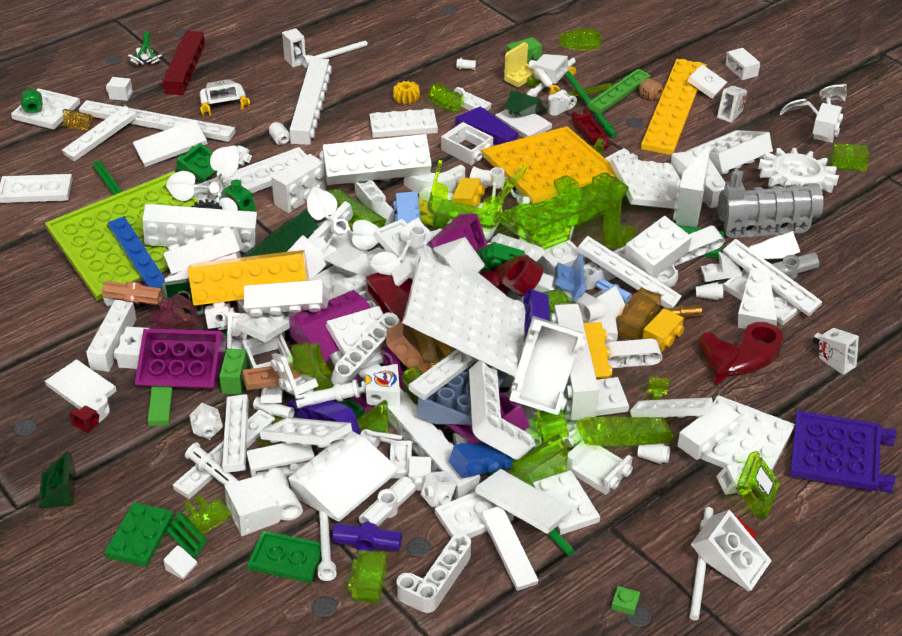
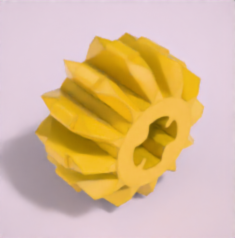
[393,80,420,105]

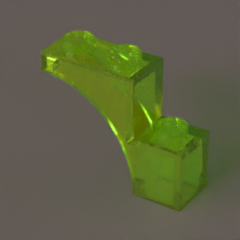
[292,342,334,392]

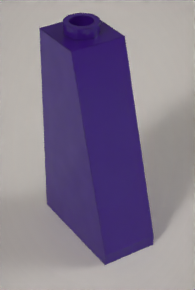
[455,106,518,146]

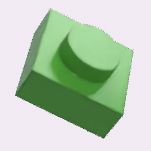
[611,586,640,616]

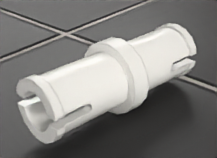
[253,397,295,418]

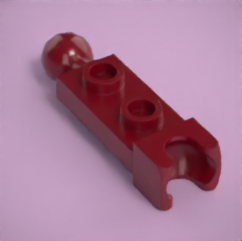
[571,109,610,150]

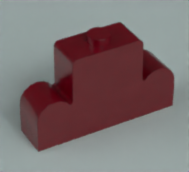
[366,273,418,332]

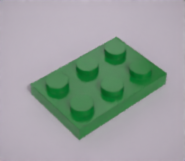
[104,502,175,568]

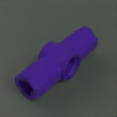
[332,522,402,552]

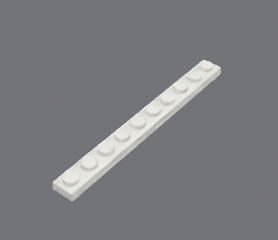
[79,100,236,142]

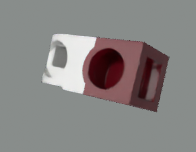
[70,394,110,433]

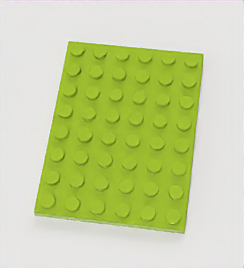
[45,171,199,301]

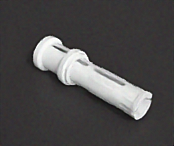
[295,379,360,408]
[185,442,239,485]

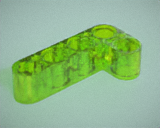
[602,192,638,249]

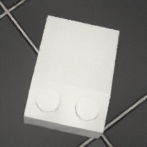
[691,510,772,591]

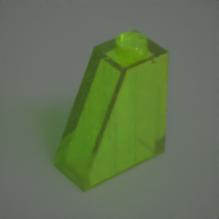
[509,434,568,486]

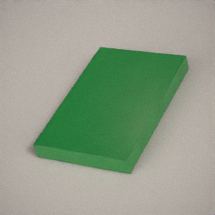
[247,530,322,584]

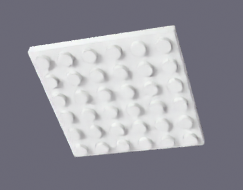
[402,255,526,377]

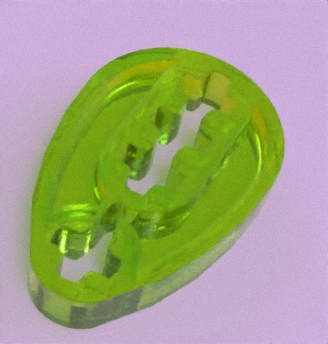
[559,28,602,50]

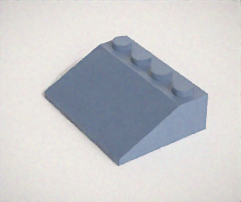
[417,348,508,425]

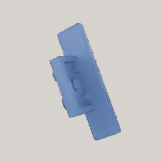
[555,253,586,301]

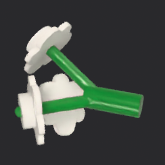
[128,31,162,65]

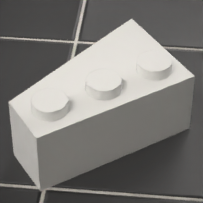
[738,270,777,329]

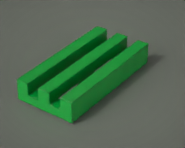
[166,512,208,558]

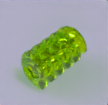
[429,82,464,112]

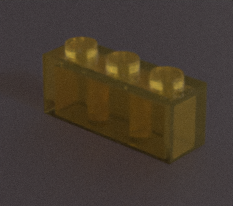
[616,287,662,340]

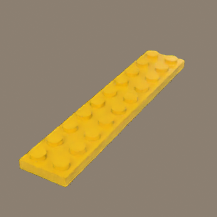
[641,59,707,155]

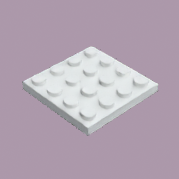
[609,157,680,209]
[700,395,795,482]

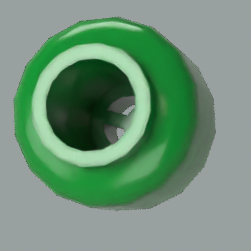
[21,89,43,113]

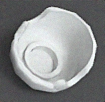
[654,265,678,288]

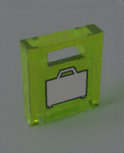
[736,451,780,519]

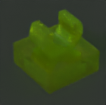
[647,377,670,400]

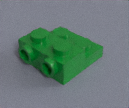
[176,143,218,183]
[476,242,525,271]

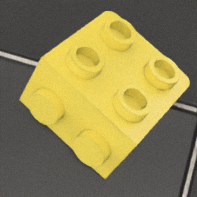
[504,42,535,87]

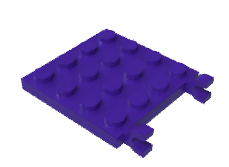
[790,410,897,493]

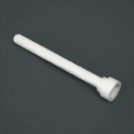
[301,41,368,68]
[318,511,337,581]

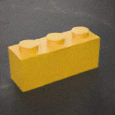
[583,322,612,380]

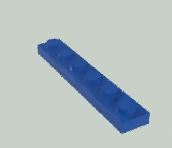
[108,216,165,300]

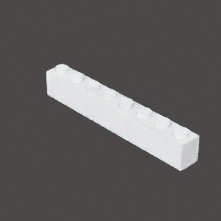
[290,58,332,145]

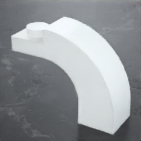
[404,165,465,194]

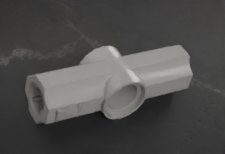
[771,252,820,279]

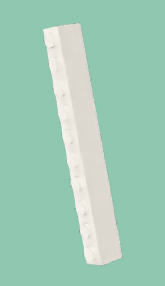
[356,364,480,499]

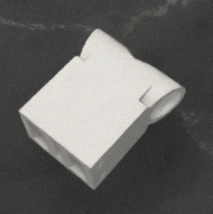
[224,468,303,536]

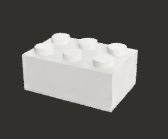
[271,154,326,213]
[624,216,692,278]

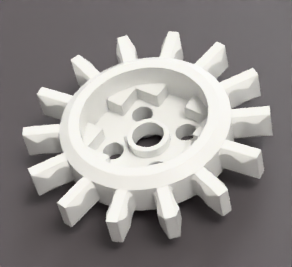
[758,148,839,193]

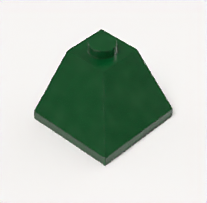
[505,90,549,117]

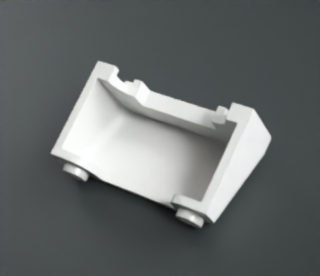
[509,316,586,415]

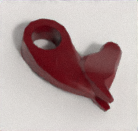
[480,254,543,297]
[698,322,783,385]

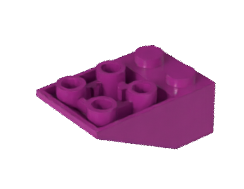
[429,214,488,255]

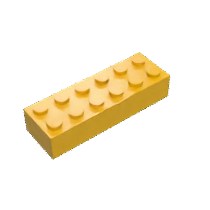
[187,250,310,305]

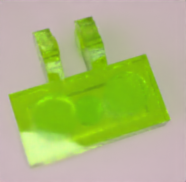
[182,494,232,539]

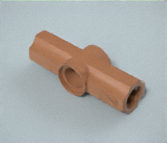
[102,281,163,306]

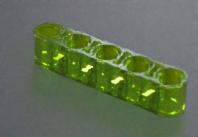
[576,417,674,446]

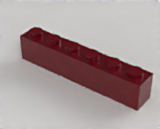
[162,31,205,95]

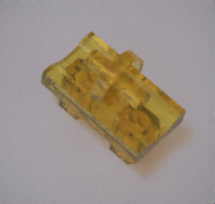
[62,109,93,131]

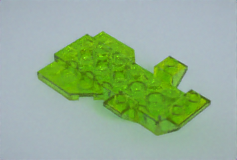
[496,172,629,250]

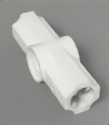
[359,476,416,526]

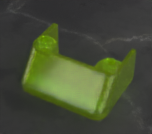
[427,160,509,229]

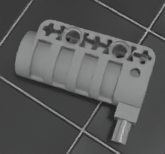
[717,169,823,238]

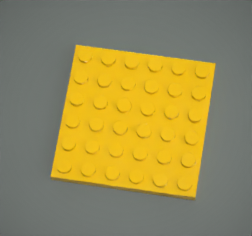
[482,126,618,204]

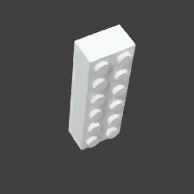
[323,134,432,185]
[143,204,257,252]
[551,304,599,420]

